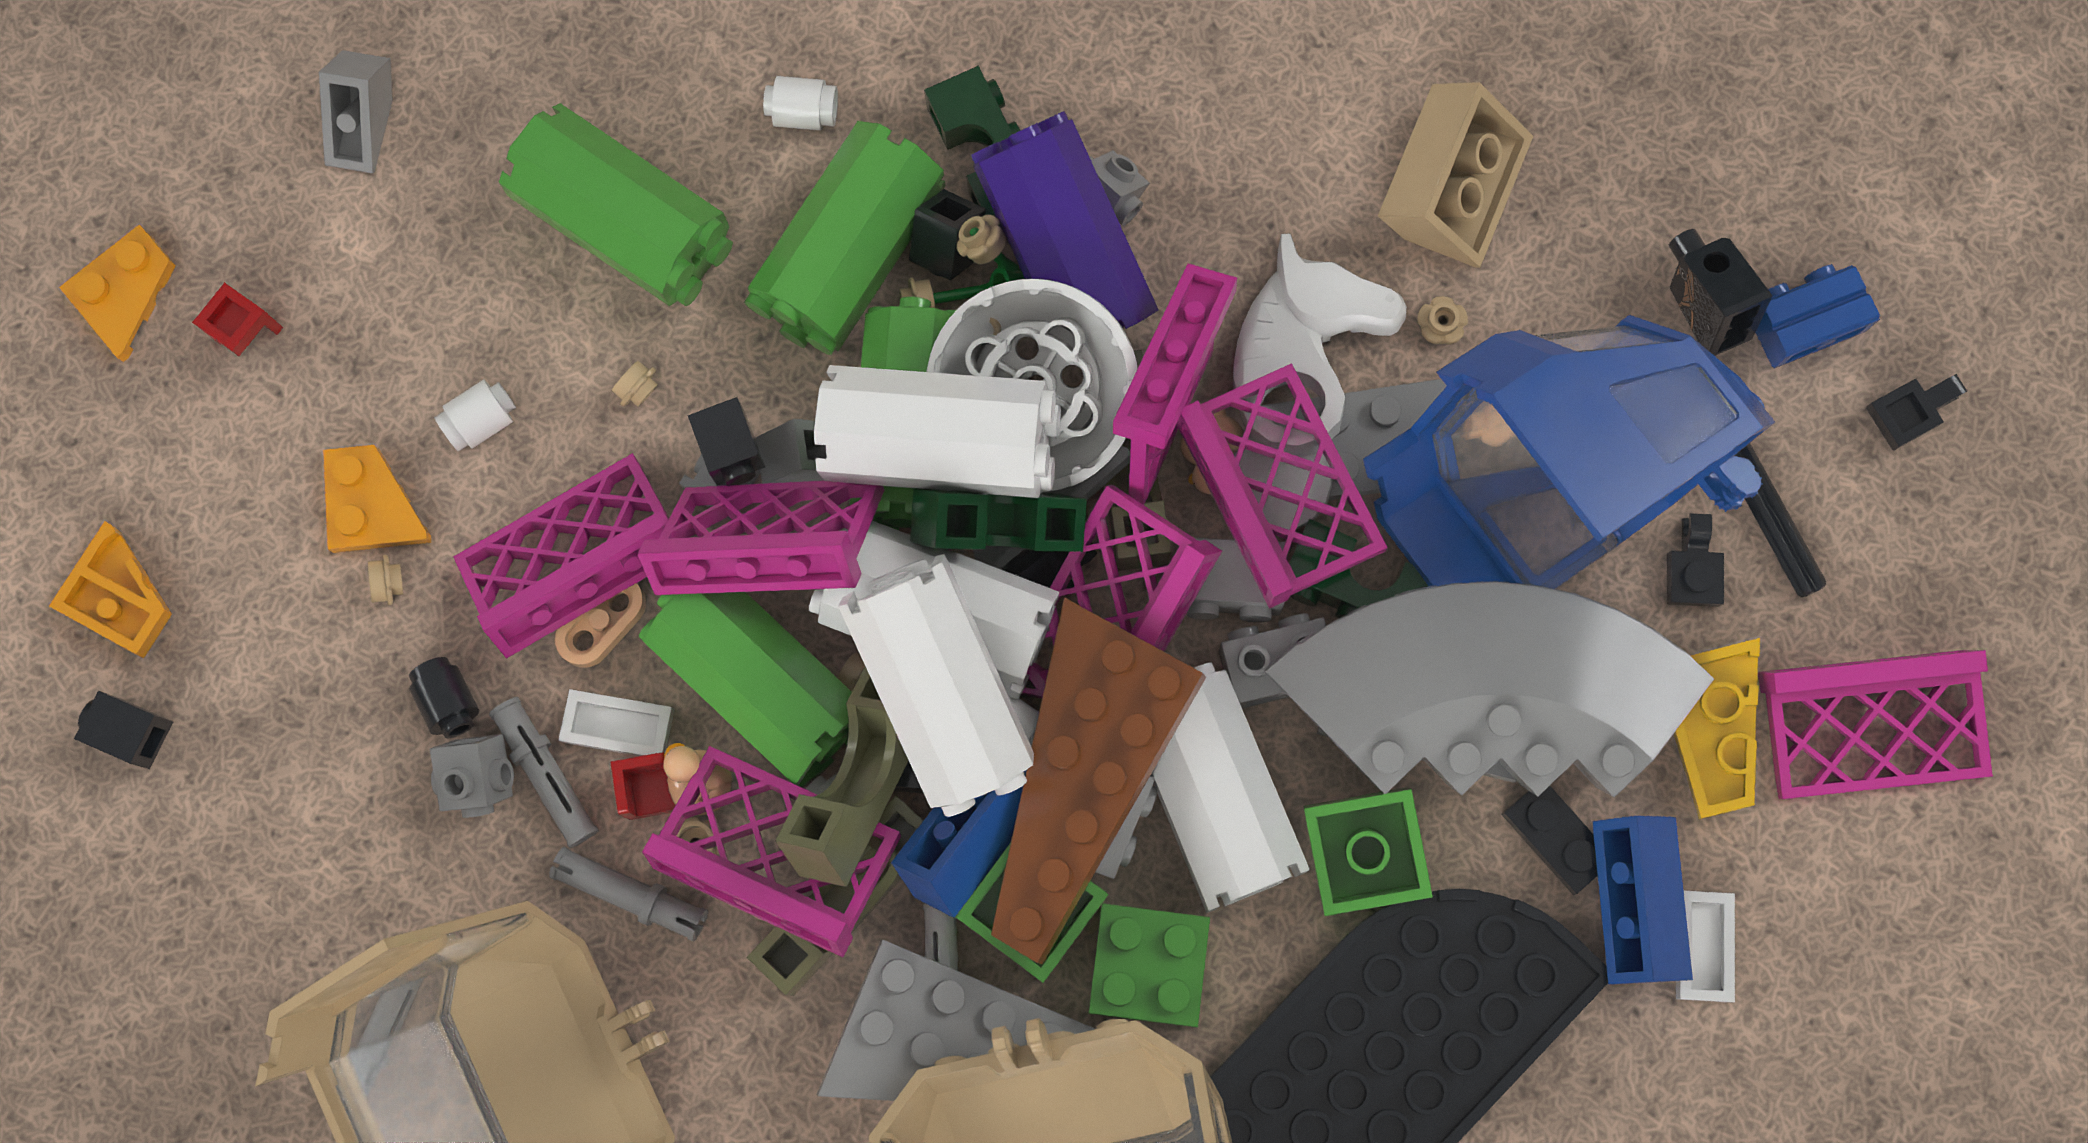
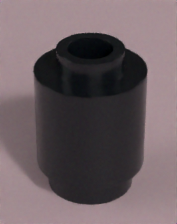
[409,657,479,739]

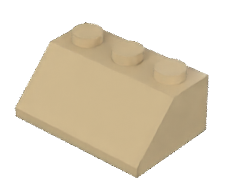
[1378,82,1533,268]

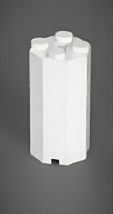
[814,365,1061,498]
[809,521,1060,700]
[838,554,1034,817]
[1151,662,1310,913]

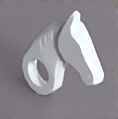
[1233,234,1407,457]

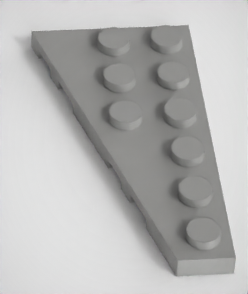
[816,940,1095,1101]

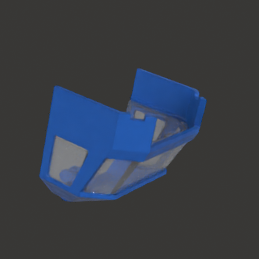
[1363,315,1775,589]

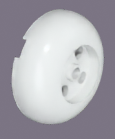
[927,279,1138,493]

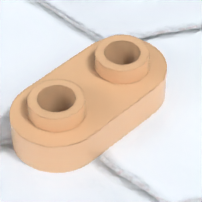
[555,583,646,668]

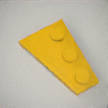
[1674,638,1760,820]

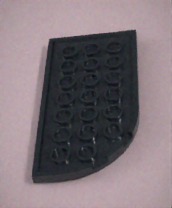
[1170,889,1608,1143]

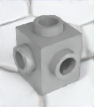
[1089,150,1150,226]
[430,734,514,818]

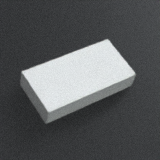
[558,689,675,756]
[1676,891,1735,1003]

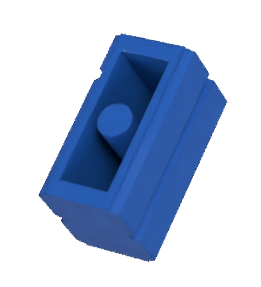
[1756,264,1880,369]

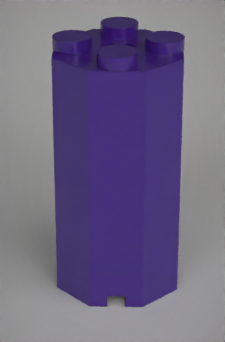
[971,111,1159,329]

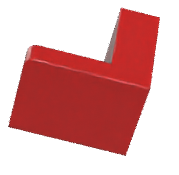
[192,282,283,356]
[610,752,676,820]

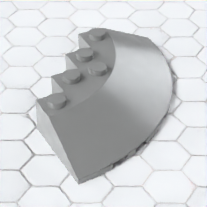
[1264,581,1714,797]

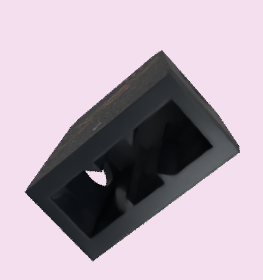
[1669,229,1772,356]

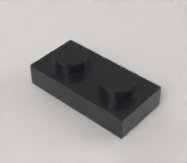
[1501,786,1598,895]

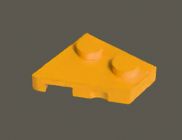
[59,224,176,362]
[323,445,431,553]
[49,521,172,659]

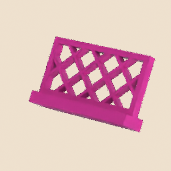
[1113,263,1237,505]
[1177,363,1388,609]
[453,453,669,659]
[637,480,885,595]
[1032,485,1222,683]
[1758,650,1993,799]
[642,746,901,957]

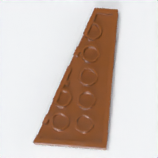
[991,597,1206,964]

